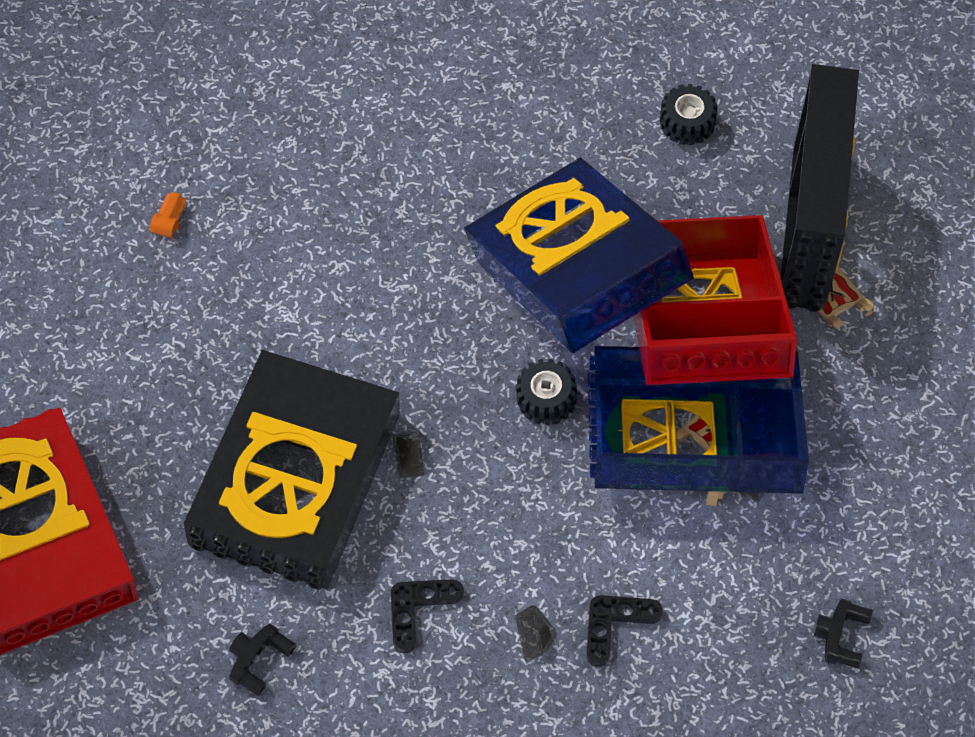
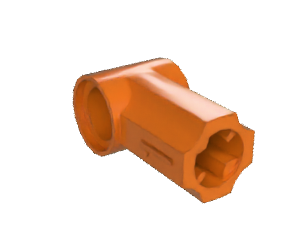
[150,192,186,239]

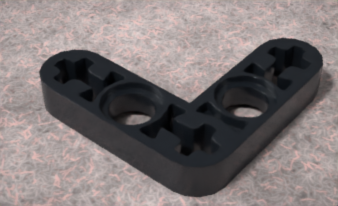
[391,579,464,653]
[586,595,663,667]

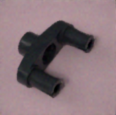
[813,598,873,669]
[229,624,297,696]

